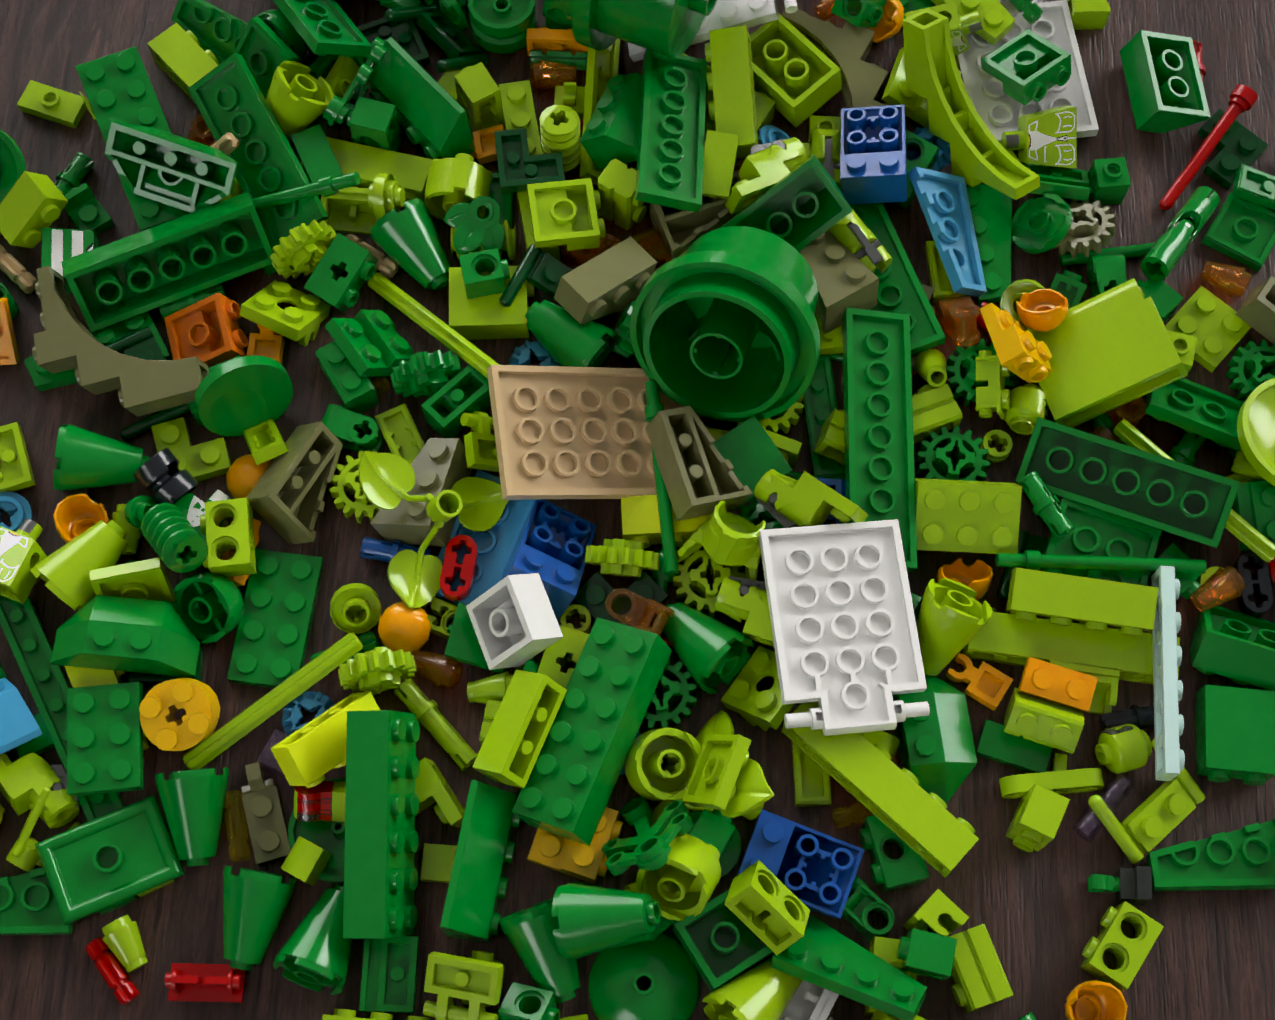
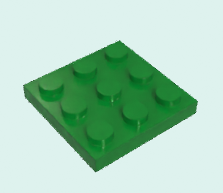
[1040,498,1162,586]

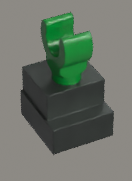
[1087,866,1152,905]

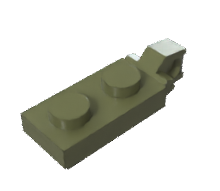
[241,762,291,866]

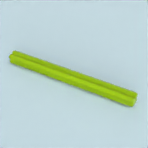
[368,272,499,378]
[1113,419,1275,562]
[182,632,363,770]

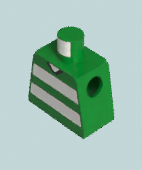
[41,228,102,294]

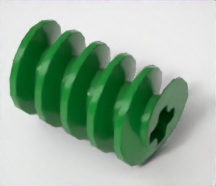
[141,503,208,573]

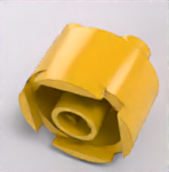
[139,677,220,751]

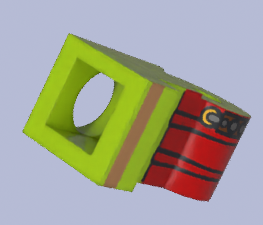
[293,781,346,826]

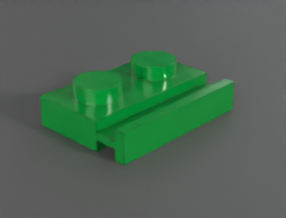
[1024,163,1091,201]
[1233,481,1275,552]
[359,936,420,1014]

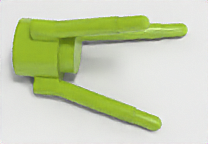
[5,787,81,872]

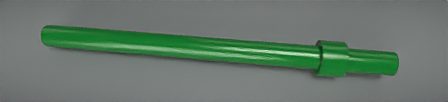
[251,172,361,211]
[644,380,679,575]
[996,550,1206,574]

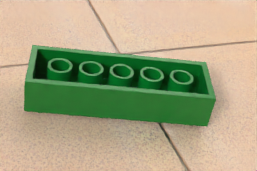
[61,192,273,332]
[1016,417,1241,548]
[512,617,672,846]
[343,710,420,939]

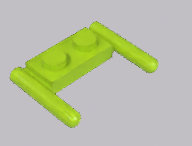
[1088,738,1206,864]

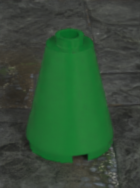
[370,198,450,291]
[525,300,618,367]
[53,424,150,491]
[659,602,754,694]
[155,767,229,867]
[223,866,297,971]
[551,883,661,959]
[273,885,353,995]
[499,898,580,1004]

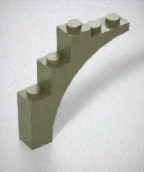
[781,9,889,108]
[32,266,209,416]

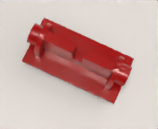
[165,963,246,1003]

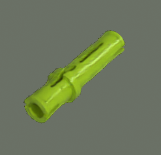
[394,678,478,771]

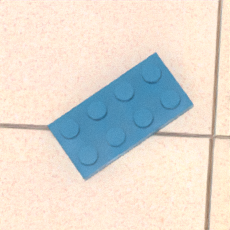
[435,470,535,605]

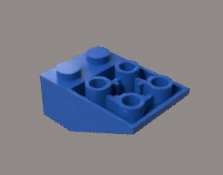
[840,104,907,205]
[501,499,597,619]
[737,809,864,919]

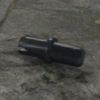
[1100,705,1154,731]

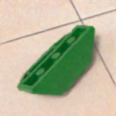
[104,121,239,213]
[51,595,200,678]
[892,674,977,804]

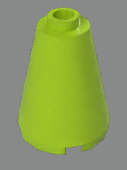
[266,61,334,142]
[30,519,128,611]
[916,578,993,676]
[702,957,803,1020]

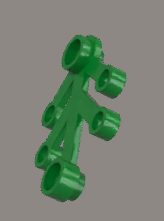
[322,36,387,127]
[601,796,694,876]

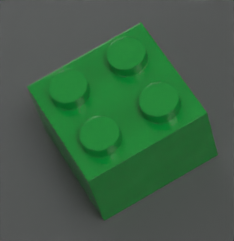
[673,890,774,992]

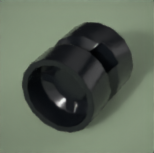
[133,448,199,505]

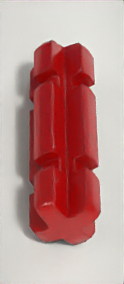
[85,937,139,1005]

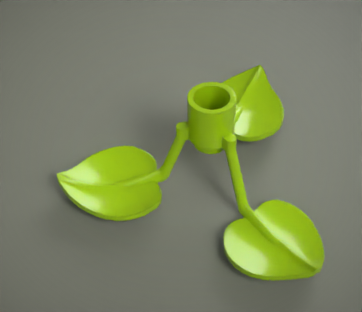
[358,451,509,609]
[649,710,774,837]

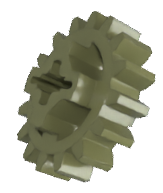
[1051,199,1115,258]

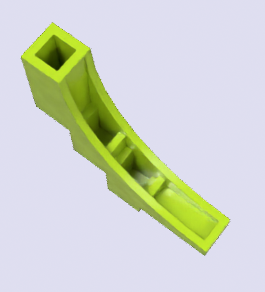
[902,8,1040,200]

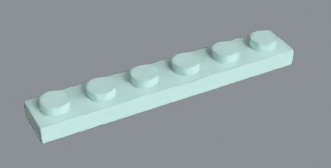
[1151,566,1185,781]

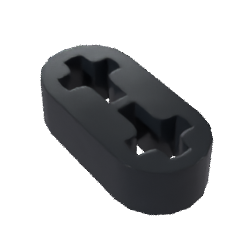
[1232,551,1273,617]

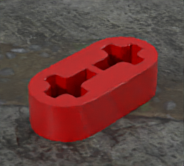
[440,535,478,601]

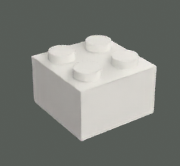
[466,573,563,670]

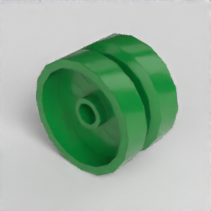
[468,0,537,54]

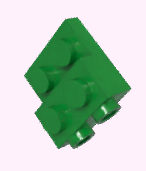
[981,29,1071,106]
[325,309,413,377]

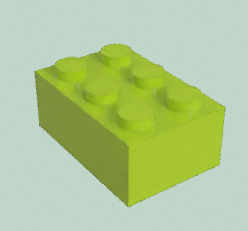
[750,13,842,127]
[915,478,1022,554]

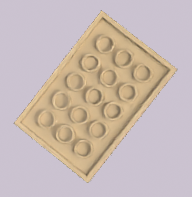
[487,365,682,500]

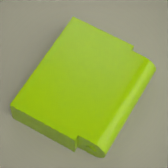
[1027,278,1188,428]

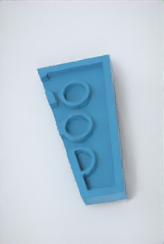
[908,167,987,297]

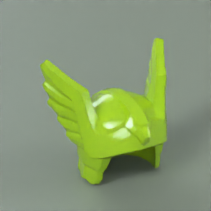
[677,501,766,580]

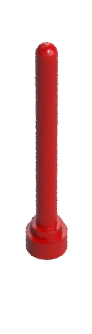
[1159,84,1258,211]

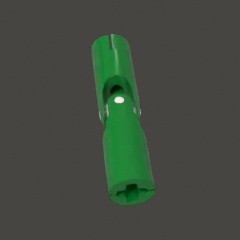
[1141,186,1220,281]

